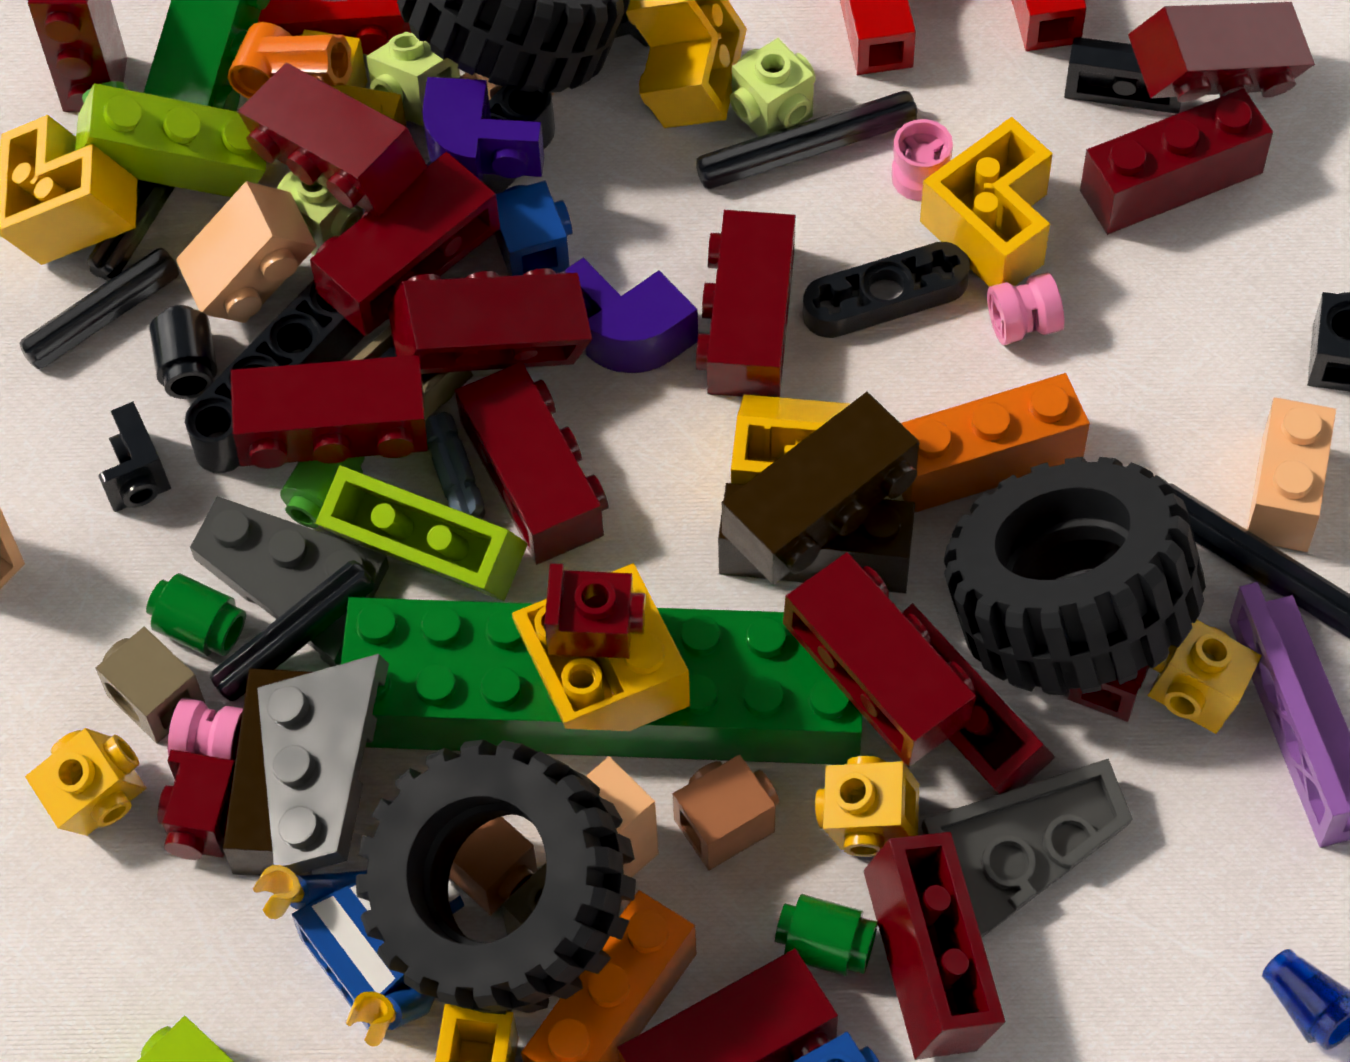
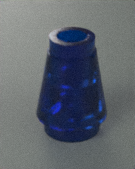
[1262,949,1350,1050]

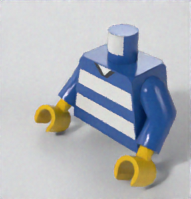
[253,865,464,1047]

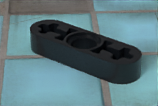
[803,242,970,338]

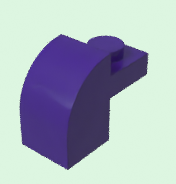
[422,77,545,181]
[564,257,698,373]

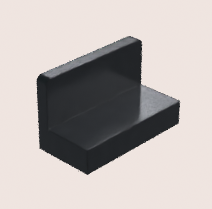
[1064,37,1181,114]

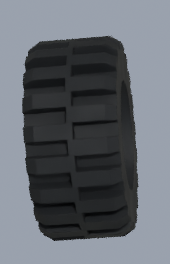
[397,0,630,93]
[944,457,1206,695]
[356,740,636,1015]

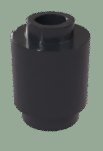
[149,305,218,399]

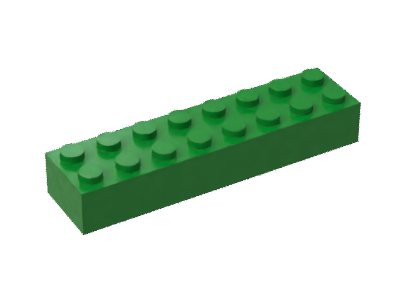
[341,597,862,765]

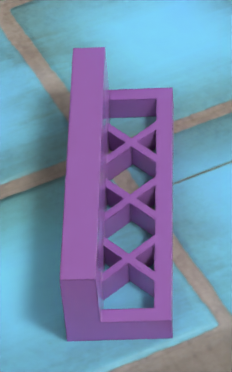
[1229,582,1350,848]

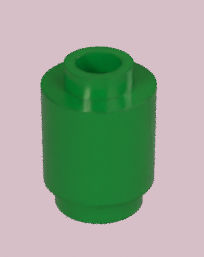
[146,573,246,657]
[774,894,878,976]

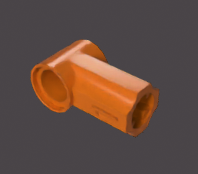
[227,22,353,99]

